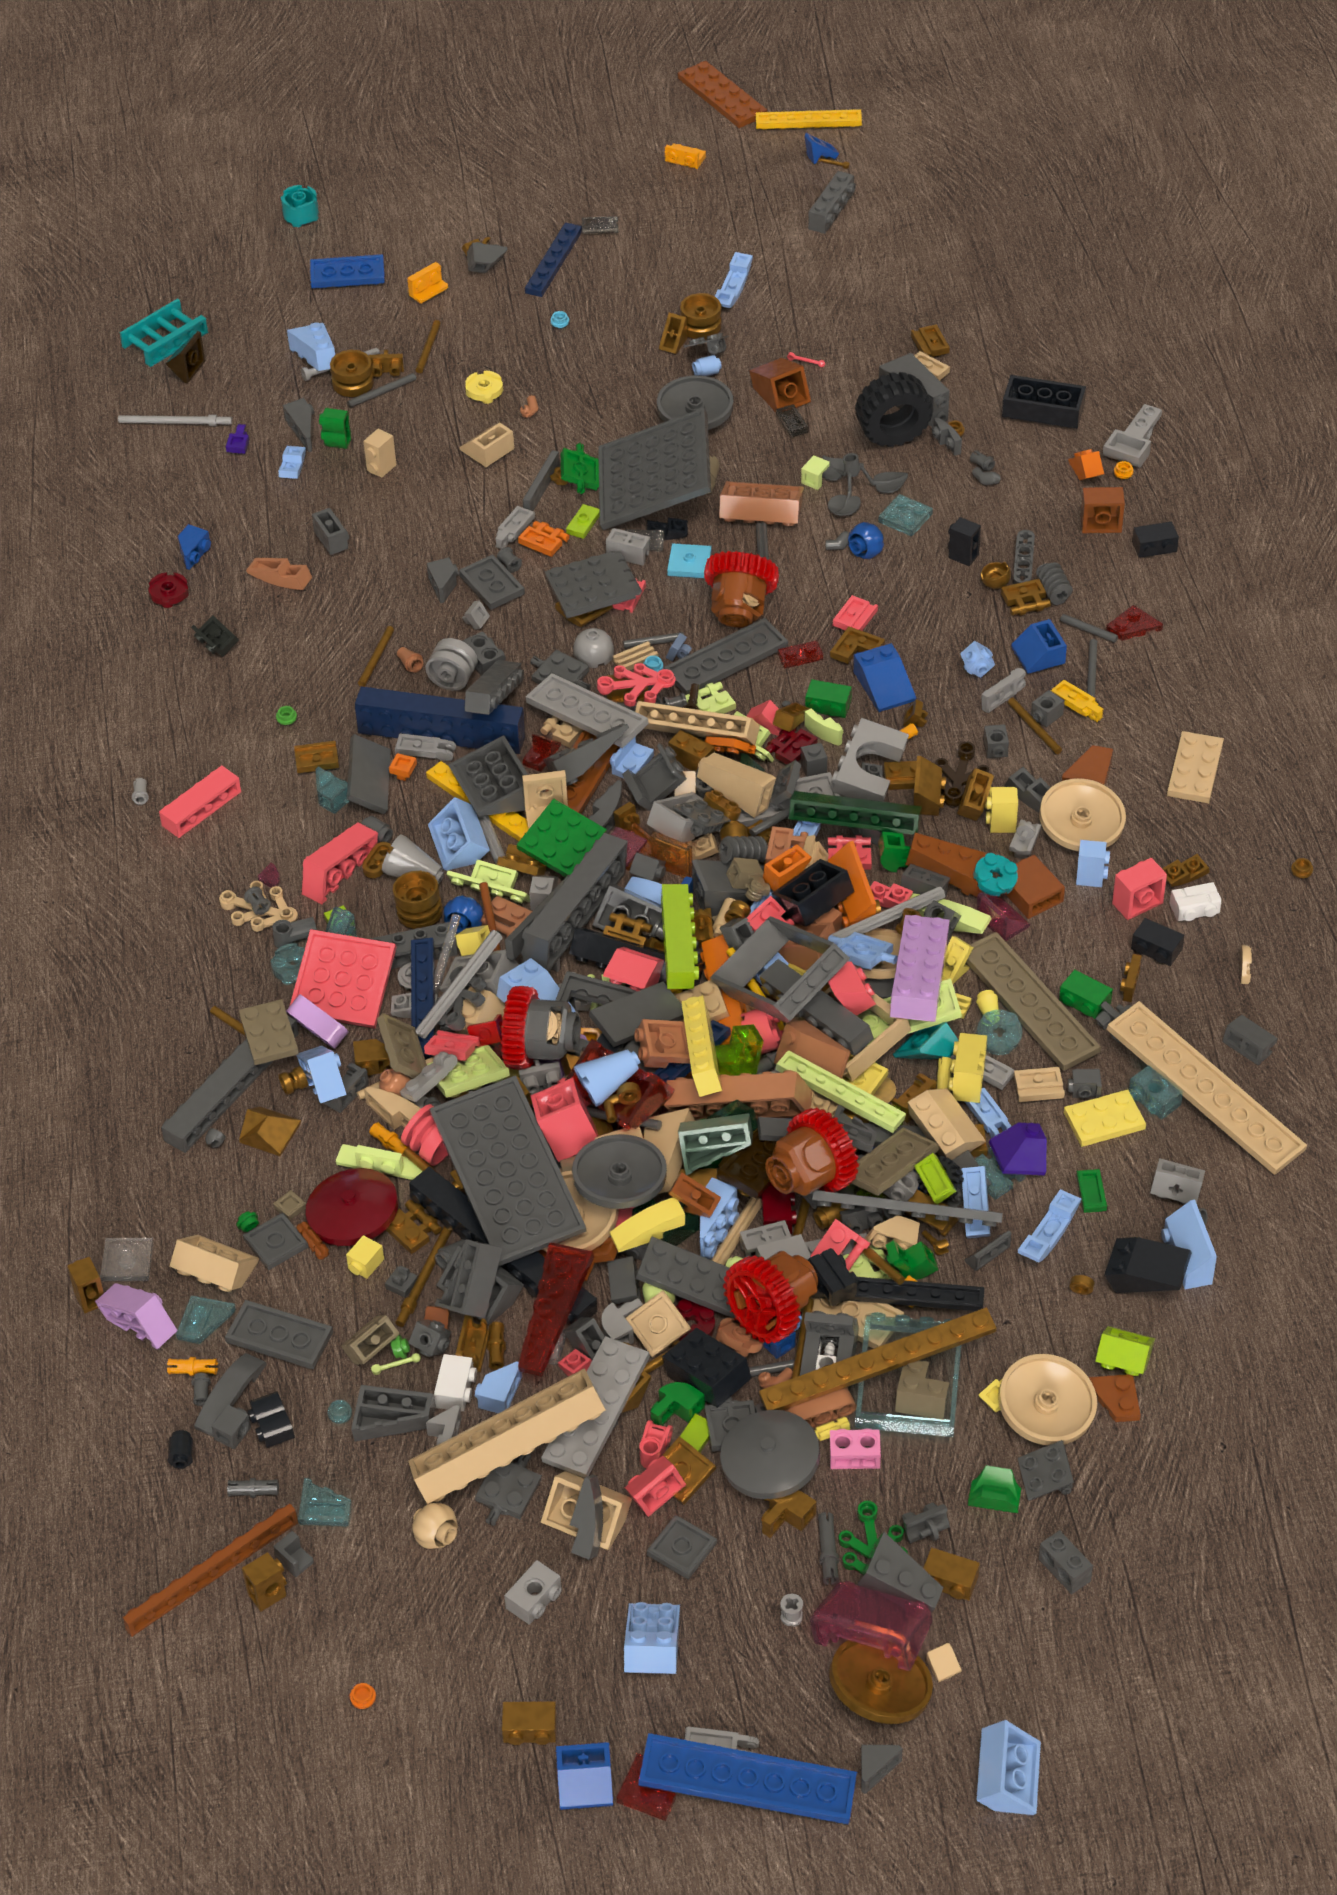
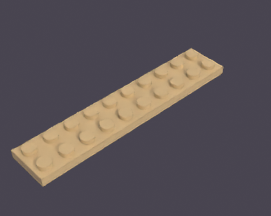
[1107,1001,1307,1175]

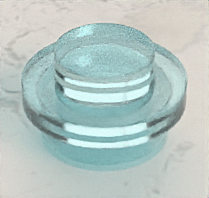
[327,1400,352,1424]

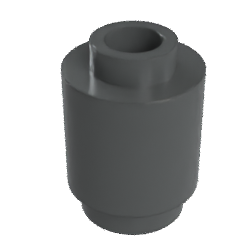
[361,816,393,843]

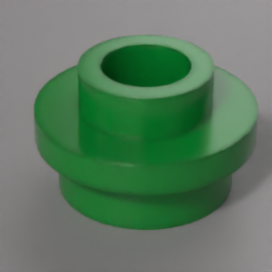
[236,1211,259,1233]

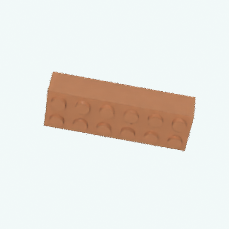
[664,1070,812,1121]

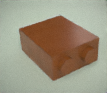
[999,854,1065,919]

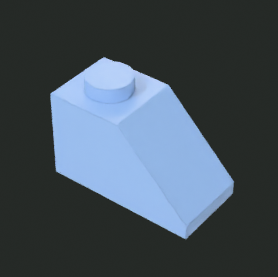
[475,1362,522,1413]

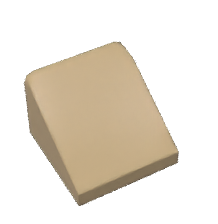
[926,1643,962,1682]

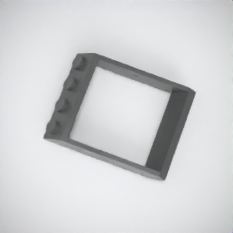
[710,916,850,1023]

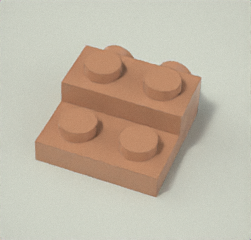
[634,1019,690,1068]

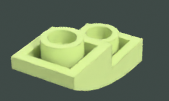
[804,708,843,746]

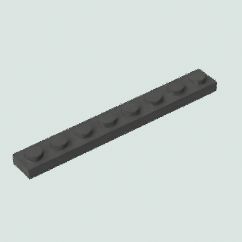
[812,1190,1003,1227]

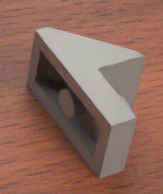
[426,1405,462,1445]

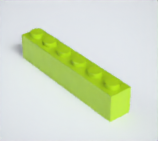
[661,884,699,989]

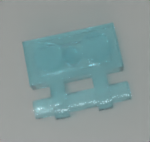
[975,1147,1025,1200]

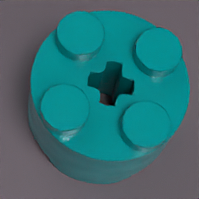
[281,185,319,227]

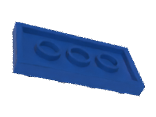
[310,254,385,288]

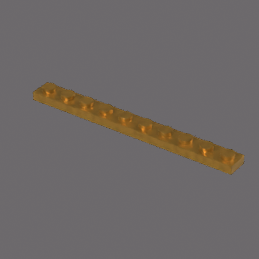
[759,1307,996,1410]

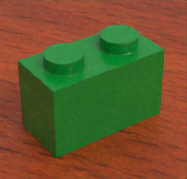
[805,679,852,718]
[1059,969,1113,1019]

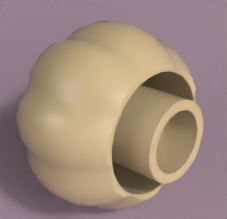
[412,1503,458,1549]

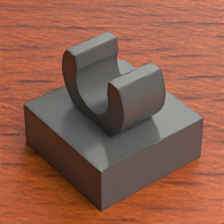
[385,1265,418,1298]

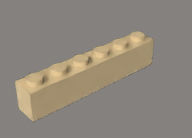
[635,701,760,745]

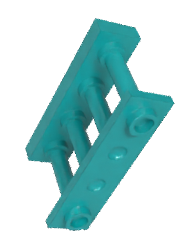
[120,298,208,367]

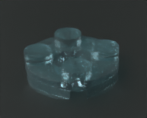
[271,943,306,985]
[976,1010,1022,1055]

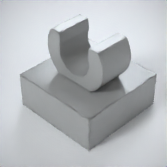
[462,600,490,630]

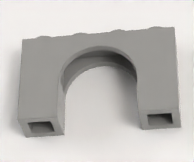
[831,718,909,802]

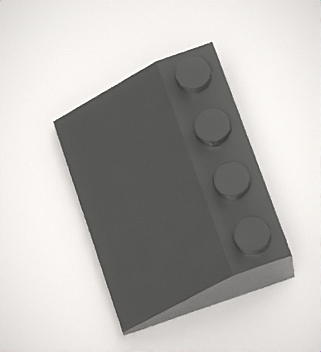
[448,735,528,816]

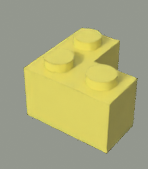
[985,787,1018,833]

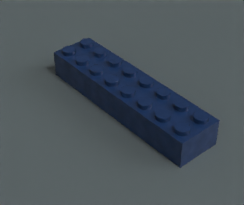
[355,686,525,754]

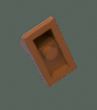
[668,1172,721,1218]

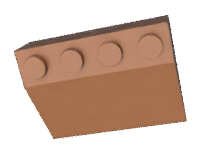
[719,481,804,526]

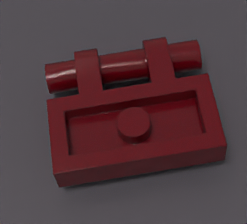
[764,728,818,765]

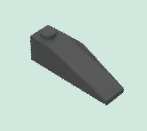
[593,883,662,938]

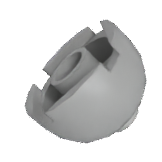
[573,628,614,668]

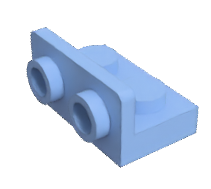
[610,736,654,778]

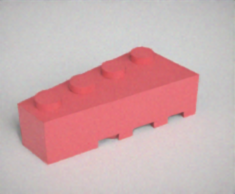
[302,822,378,905]

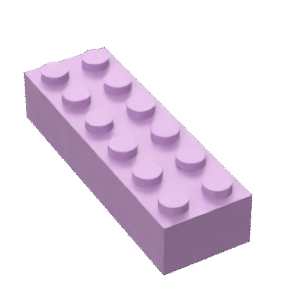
[890,915,950,1022]

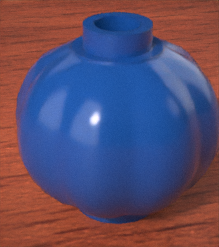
[848,522,884,559]
[443,895,483,934]

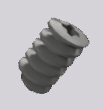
[1036,562,1073,605]
[719,836,768,864]

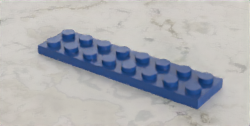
[638,1733,857,1825]

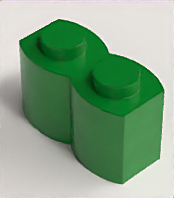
[319,408,351,449]

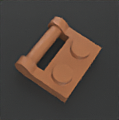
[481,896,532,937]

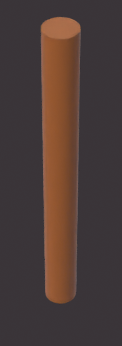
[479,882,501,951]

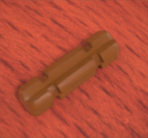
[296,1221,329,1260]

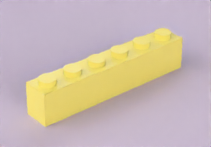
[681,996,722,1097]

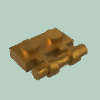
[1001,579,1051,616]
[603,912,653,946]
[386,1199,442,1254]

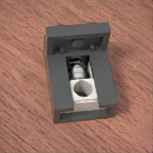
[800,1311,859,1390]

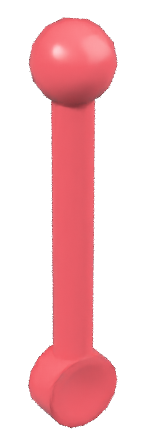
[787,352,825,367]

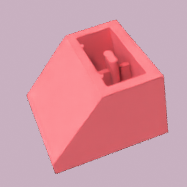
[603,947,664,991]

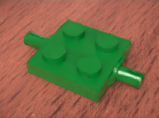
[560,443,599,494]

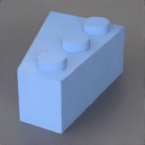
[287,322,335,371]
[296,1046,346,1103]

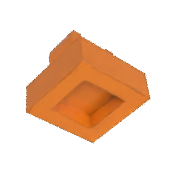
[389,753,417,781]

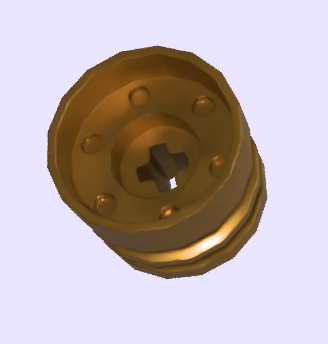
[393,870,443,929]

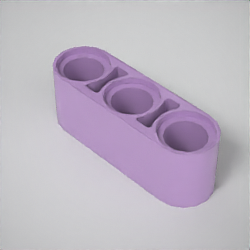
[286,994,349,1049]

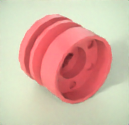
[401,1104,449,1166]

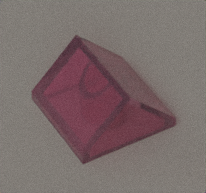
[977,892,1031,941]

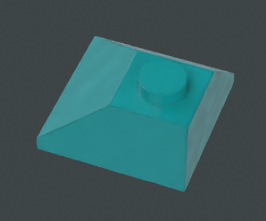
[893,1022,959,1059]

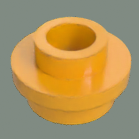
[1114,461,1133,479]

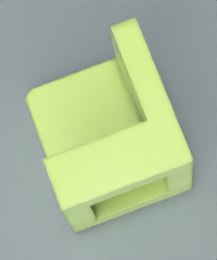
[801,455,830,490]

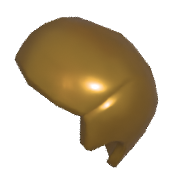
[980,562,1011,589]

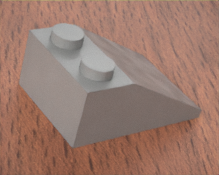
[647,792,703,844]
[440,950,519,995]

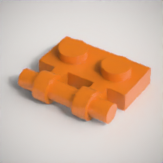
[518,521,570,557]

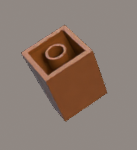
[749,358,811,415]

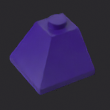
[989,1123,1047,1175]

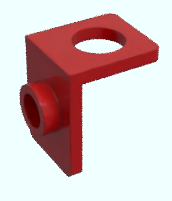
[467,1014,503,1047]

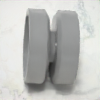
[425,638,478,691]

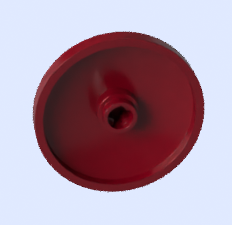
[305,1168,399,1246]

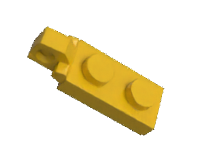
[1050,680,1103,722]

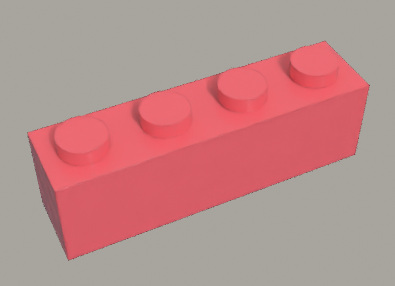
[159,765,241,838]

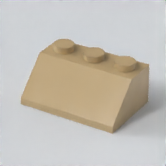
[908,1088,986,1160]
[170,1235,259,1292]
[541,1471,632,1550]

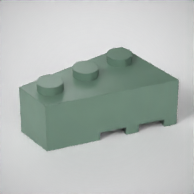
[678,1113,753,1175]

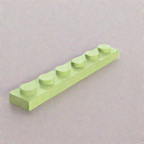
[775,1050,906,1133]

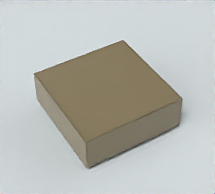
[273,1190,306,1221]

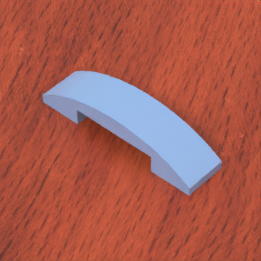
[715,252,753,308]
[1018,1189,1081,1262]

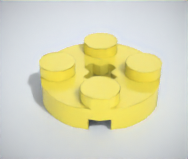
[465,371,503,404]

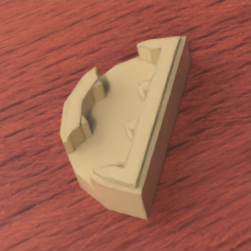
[1240,945,1252,984]

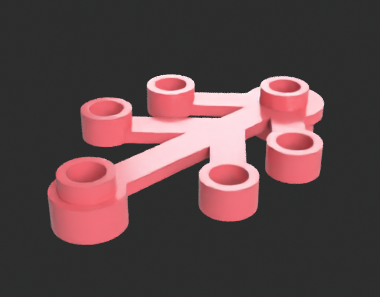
[597,663,676,707]

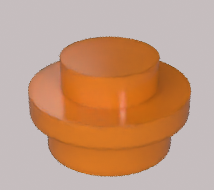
[350,1683,376,1709]

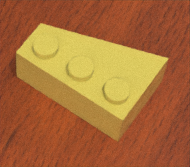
[949,1033,987,1103]

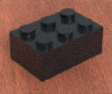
[772,859,855,927]
[662,1328,752,1408]

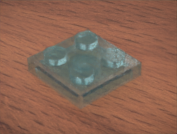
[878,494,933,536]

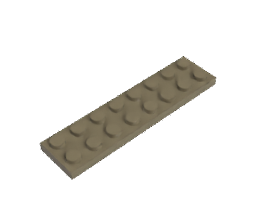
[966,932,1101,1071]

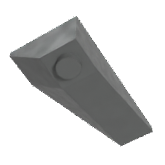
[543,723,629,786]

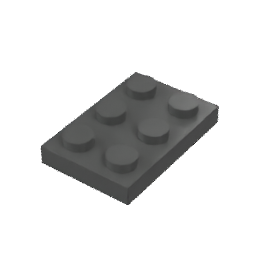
[459,554,525,610]

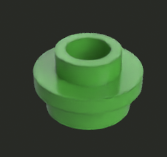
[276,706,297,725]
[391,1335,410,1359]

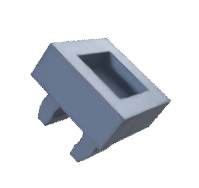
[665,633,692,662]

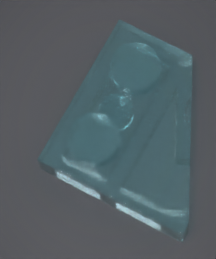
[176,1296,236,1344]
[298,1478,352,1526]

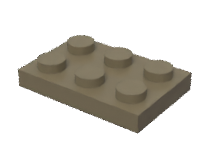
[238,999,299,1065]
[377,1013,427,1079]

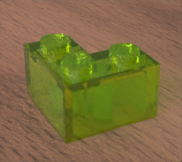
[715,1024,764,1076]

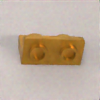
[497,844,546,876]

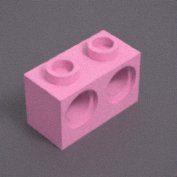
[830,1428,881,1469]

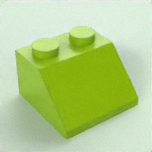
[1095,1326,1155,1376]

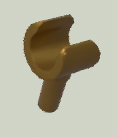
[922,1230,949,1255]

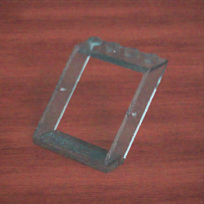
[855,1312,961,1437]

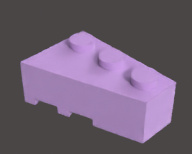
[95,1283,178,1349]

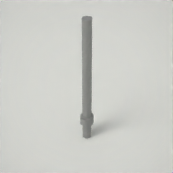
[118,415,233,426]

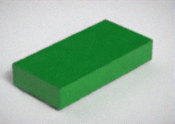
[1076,1169,1107,1213]

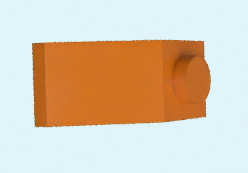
[763,844,812,892]

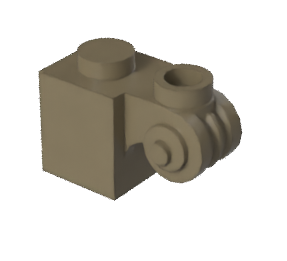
[726,857,770,902]

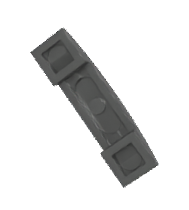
[194,1353,267,1437]

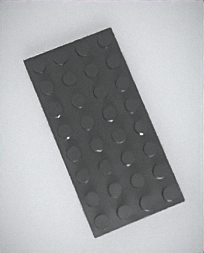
[429,1075,587,1266]

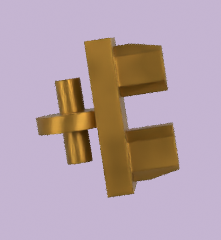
[369,350,404,377]
[691,908,714,948]

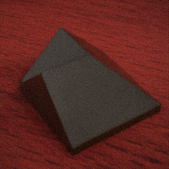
[166,331,205,384]

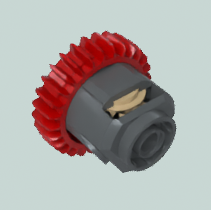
[501,986,581,1070]

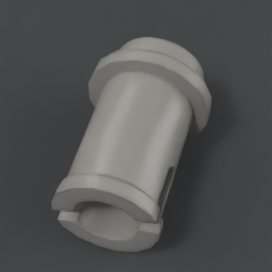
[132,778,149,805]

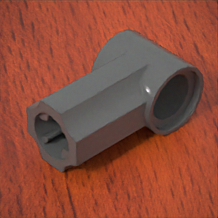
[272,917,317,949]

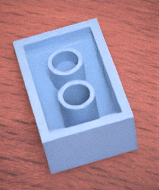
[496,958,575,1012]

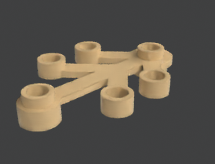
[219,881,298,932]

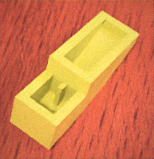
[610,1197,685,1252]

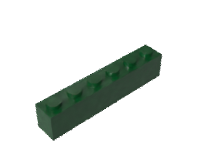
[789,791,922,835]

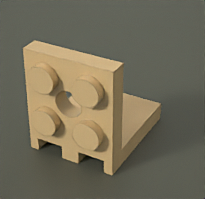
[522,770,568,830]

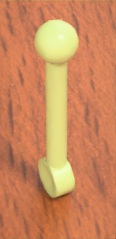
[371,1353,421,1375]

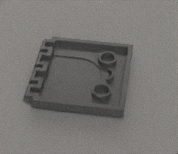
[544,551,642,618]

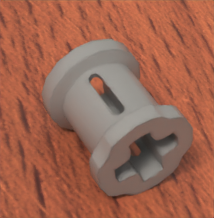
[780,1594,803,1627]

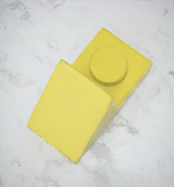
[942,936,974,984]

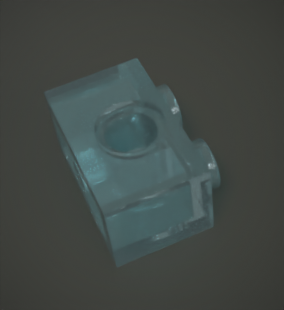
[1129,1065,1183,1120]

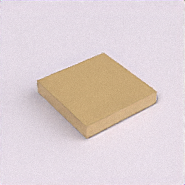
[625,1290,692,1358]

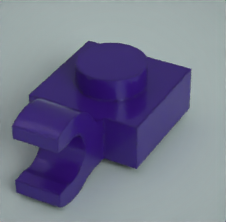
[226,424,249,454]

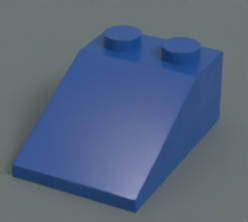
[853,643,916,712]

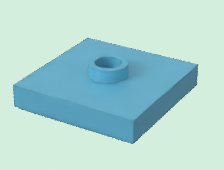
[667,544,712,578]

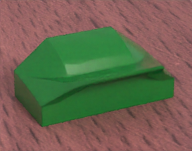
[968,1465,1021,1513]

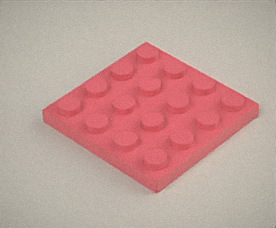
[290,929,397,1029]

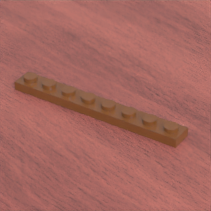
[122,1503,298,1637]

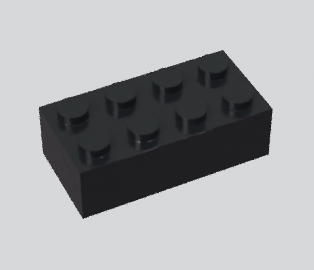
[1002,375,1086,429]

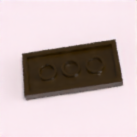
[717,1129,777,1199]

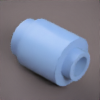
[692,355,721,376]

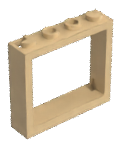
[790,987,911,1082]

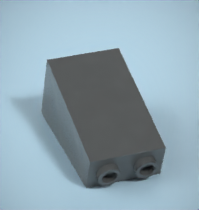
[879,353,950,427]

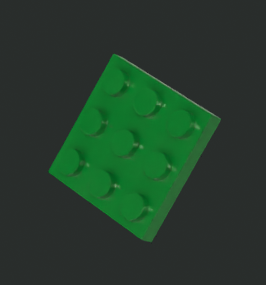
[517,798,607,877]

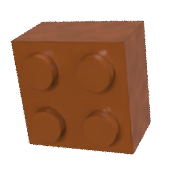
[1080,487,1125,533]

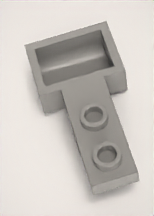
[1103,404,1162,468]

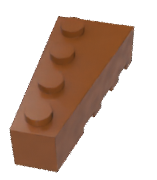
[905,833,995,904]

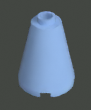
[574,1049,641,1107]

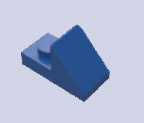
[804,133,839,164]

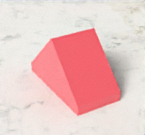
[746,700,782,736]

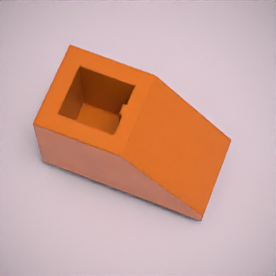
[1068,449,1104,480]

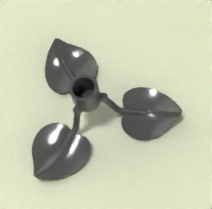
[822,453,908,516]

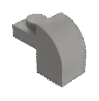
[601,1298,643,1344]

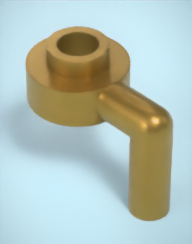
[603,1082,641,1123]

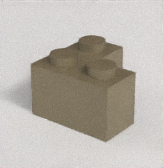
[895,1360,950,1420]

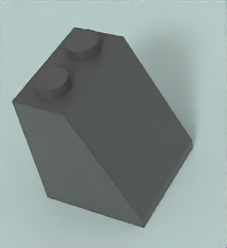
[692,859,754,917]

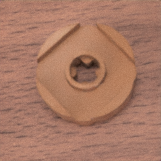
[716,1318,765,1357]

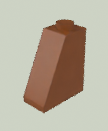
[1062,745,1113,786]

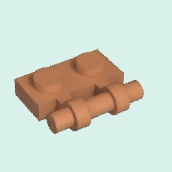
[765,826,809,864]

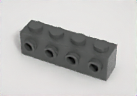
[808,171,856,234]
[370,922,457,969]

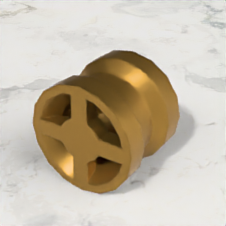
[724,900,751,923]

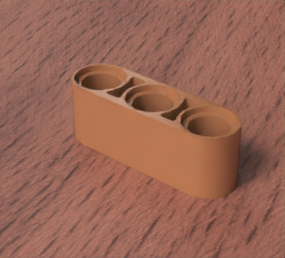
[784,1387,857,1428]

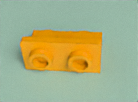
[665,143,706,169]
[407,262,448,303]

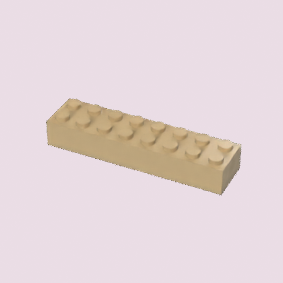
[408,1368,606,1504]

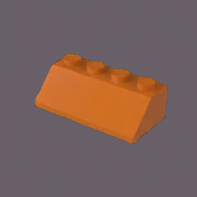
[828,841,876,928]

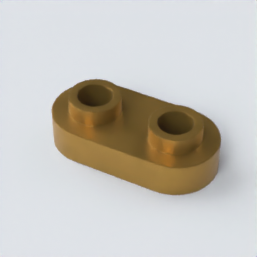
[703,790,741,821]
[362,842,393,878]

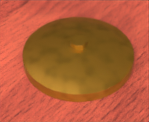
[829,1635,933,1724]

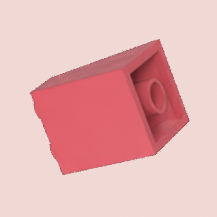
[531,1077,599,1162]

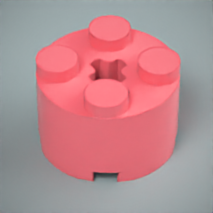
[741,1009,783,1057]

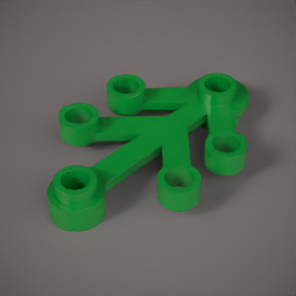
[839,1501,908,1574]

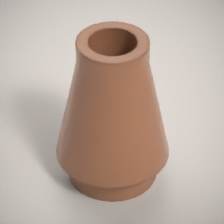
[397,647,424,672]

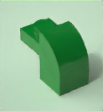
[878,831,910,873]
[886,1240,939,1280]
[650,1382,705,1426]

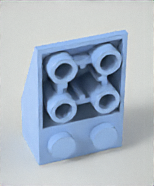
[700,1177,739,1259]
[624,1602,680,1674]

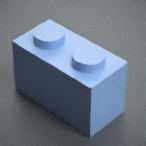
[1076,840,1110,887]

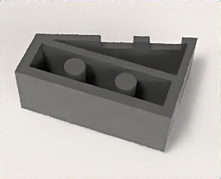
[351,1385,436,1441]
[857,1532,944,1620]

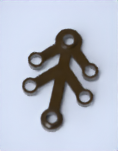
[935,742,989,806]

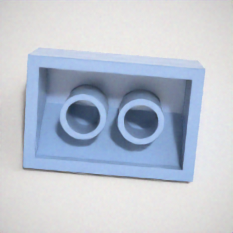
[428,797,490,871]
[1161,1200,1217,1289]
[977,1720,1041,1815]

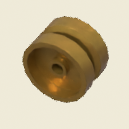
[680,293,721,339]
[330,350,374,397]

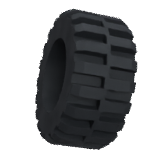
[855,372,933,447]

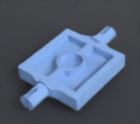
[828,932,898,970]

